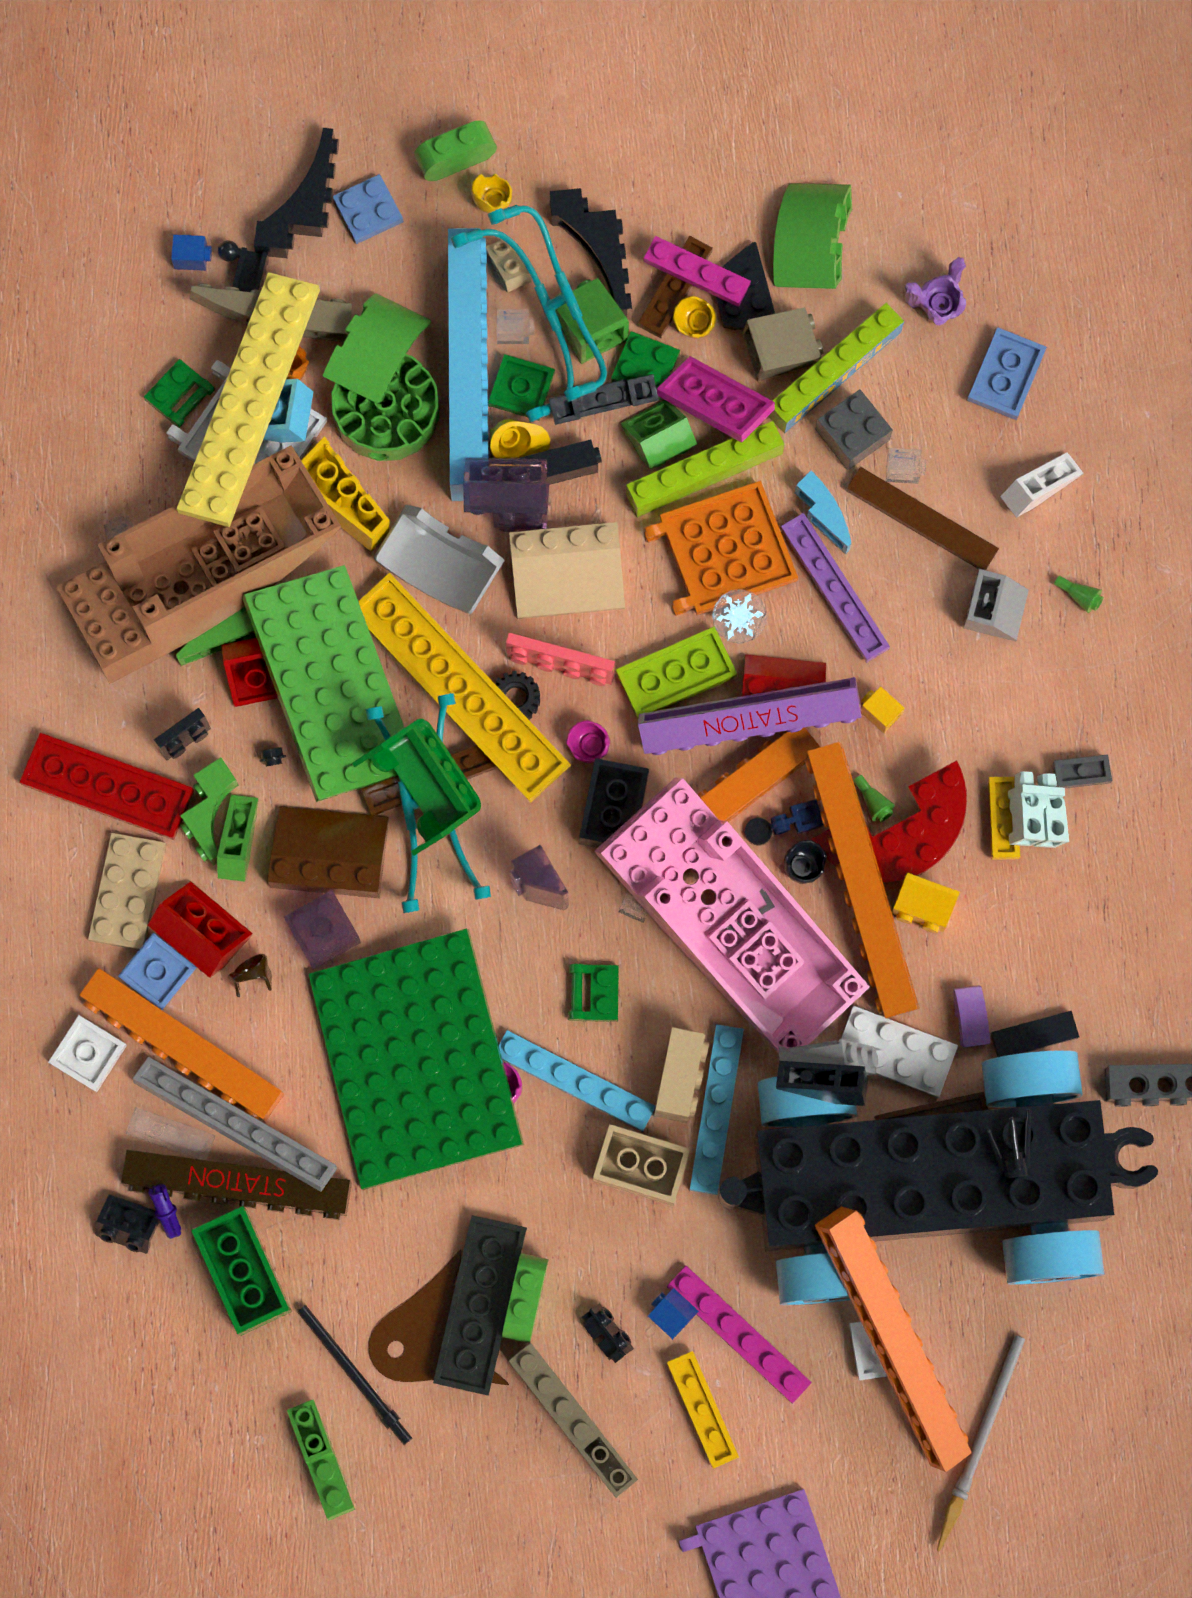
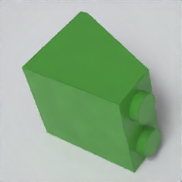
[554,278,629,364]

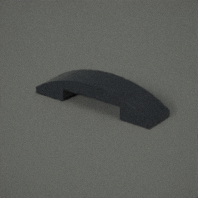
[549,374,659,425]

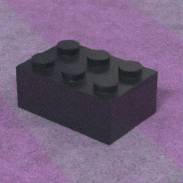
[579,758,649,848]

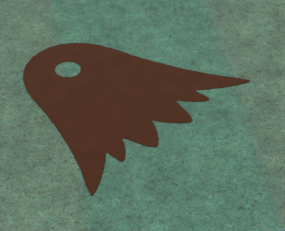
[369,1249,509,1385]

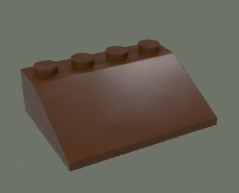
[268,807,389,899]

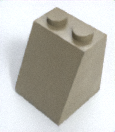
[742,307,824,381]

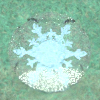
[712,589,767,644]

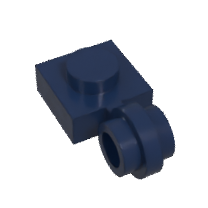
[769,799,824,835]

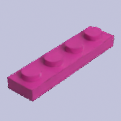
[643,236,751,307]

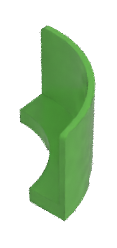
[773,183,853,289]
[323,293,431,403]

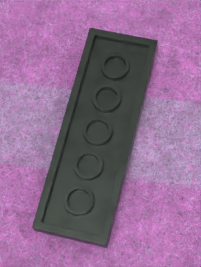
[433,1215,527,1396]

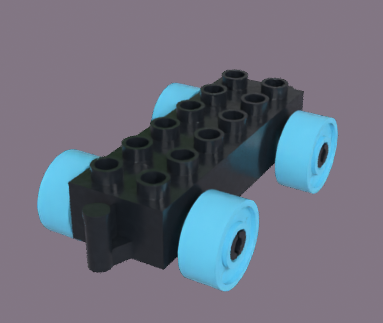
[719,1051,1158,1305]

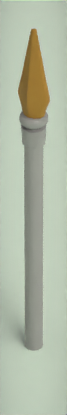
[937,1335,1025,1551]

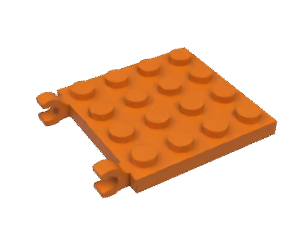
[644,481,798,616]

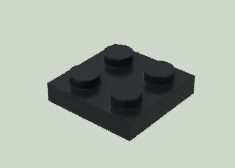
[154,708,211,760]

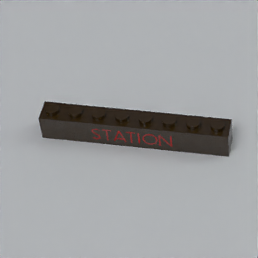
[121,1150,352,1220]

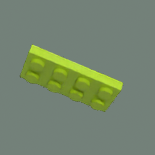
[616,626,737,720]

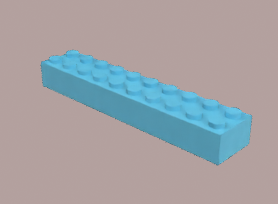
[448,228,489,501]

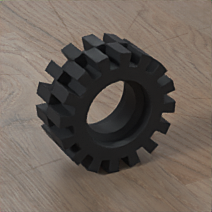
[495,671,540,720]

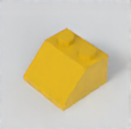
[892,873,960,934]

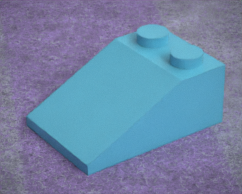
[263,379,314,443]

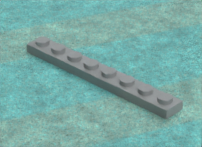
[133,1057,337,1192]

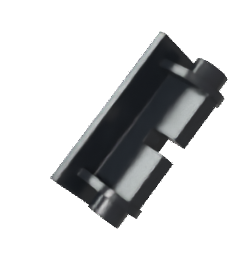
[581,1303,634,1363]

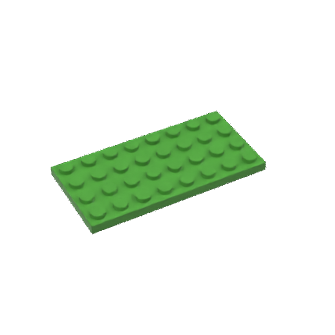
[242,565,404,802]

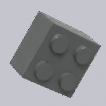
[815,389,893,470]

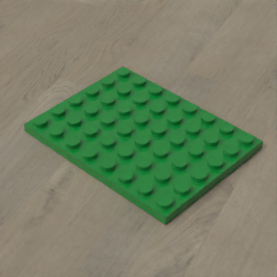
[309,928,524,1190]

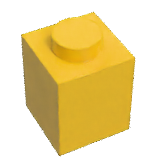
[861,686,905,733]

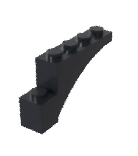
[254,128,339,259]
[550,188,632,317]

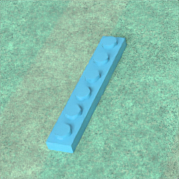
[689,1024,744,1195]
[499,1030,656,1132]

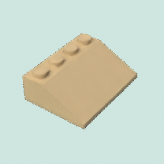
[509,522,625,619]

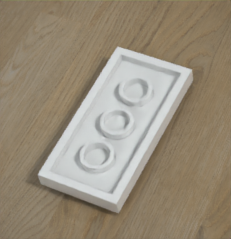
[841,1006,958,1098]

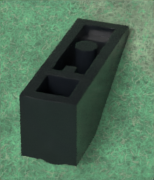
[776,1060,868,1106]

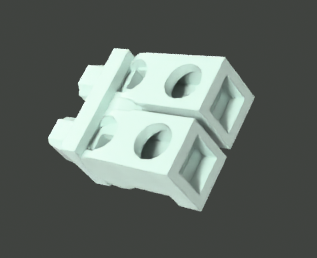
[1008,771,1069,848]

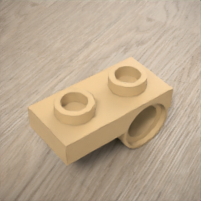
[486,239,532,293]

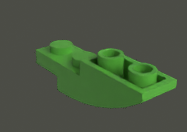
[287,1399,355,1521]

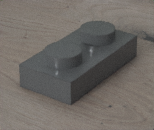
[1053,755,1112,789]

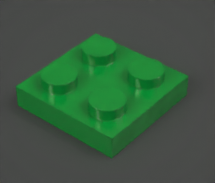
[611,331,680,400]
[488,354,555,421]

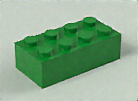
[191,1206,292,1336]

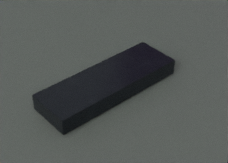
[991,1010,1079,1057]

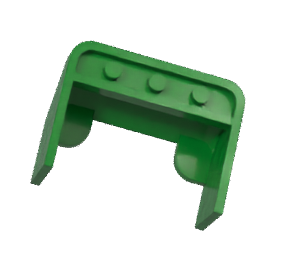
[352,719,481,856]

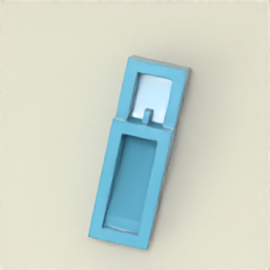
[795,471,851,554]

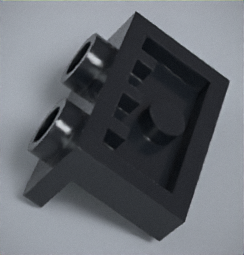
[95,1194,160,1254]

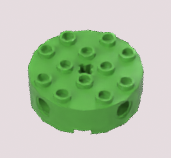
[332,354,439,461]

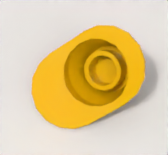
[490,419,550,461]

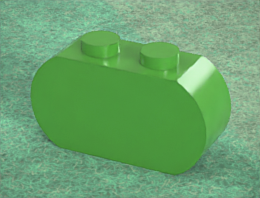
[414,121,497,181]
[502,1253,549,1343]

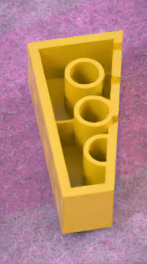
[301,436,390,552]

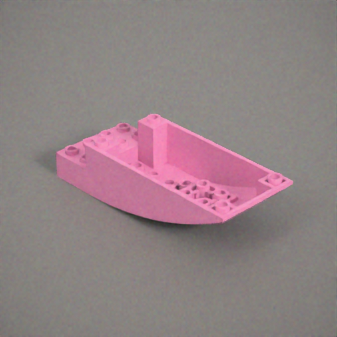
[594,777,870,1053]

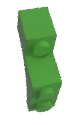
[180,757,238,866]

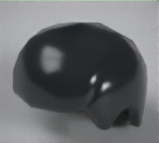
[784,840,827,884]

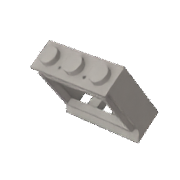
[778,1039,878,1076]

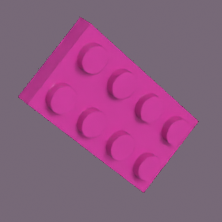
[657,356,775,443]

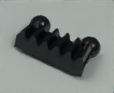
[218,240,269,292]

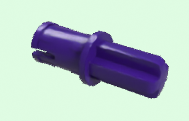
[148,1184,181,1239]

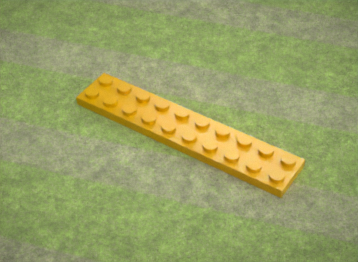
[358,572,571,803]

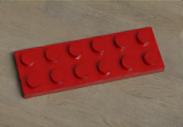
[19,732,194,840]

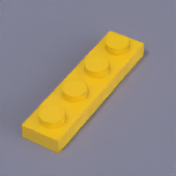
[667,1351,739,1469]

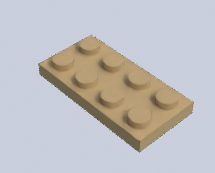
[88,833,167,950]

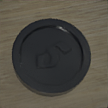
[744,818,772,846]

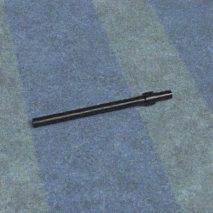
[297,1305,413,1445]

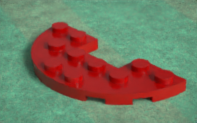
[811,760,967,882]

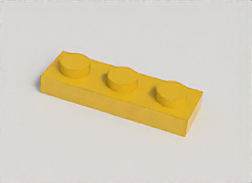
[988,777,1020,860]

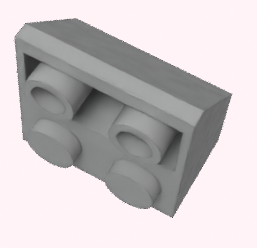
[963,569,1029,642]

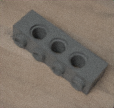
[1105,1064,1192,1107]

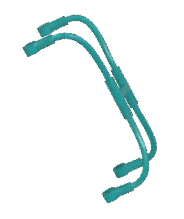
[451,205,607,422]
[366,693,491,913]

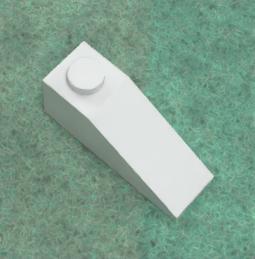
[1000,452,1083,518]

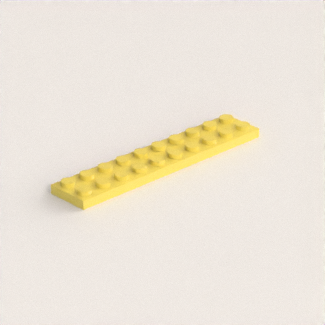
[177,272,320,527]

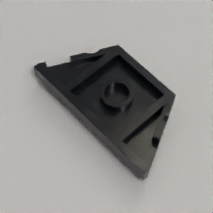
[715,242,775,330]

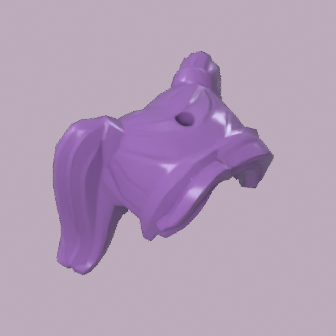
[905,257,966,326]

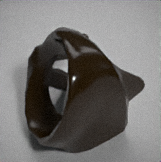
[228,954,272,997]

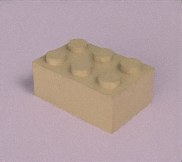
[654,1027,709,1123]
[593,1124,691,1206]

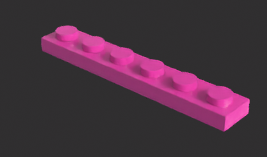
[667,1266,812,1404]

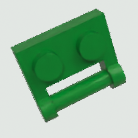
[144,359,215,428]
[568,964,619,1022]

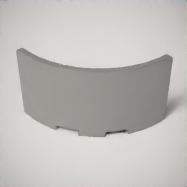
[374,504,505,614]

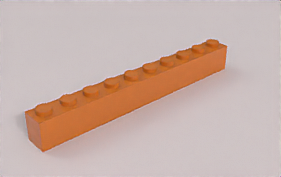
[805,742,920,1018]
[815,1206,972,1472]

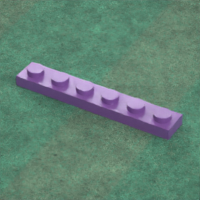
[780,513,890,663]

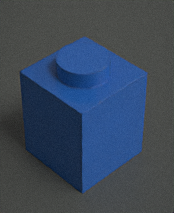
[171,235,212,271]
[648,1288,699,1340]

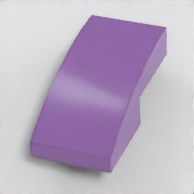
[953,985,990,1047]

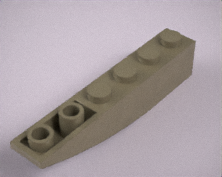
[190,284,352,342]
[508,1343,638,1498]

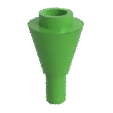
[1054,575,1104,613]
[854,775,895,822]

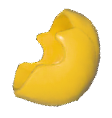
[471,174,512,213]
[673,296,716,339]

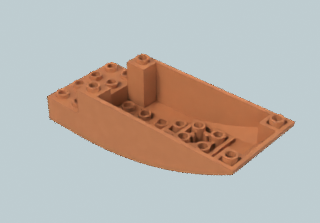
[57,445,341,684]

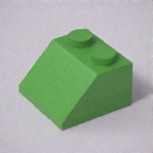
[621,400,697,469]

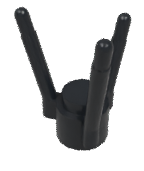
[986,1109,1032,1178]

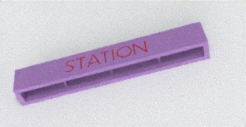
[638,677,862,755]

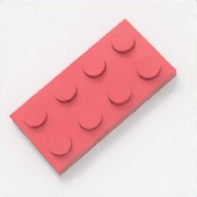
[506,633,615,686]

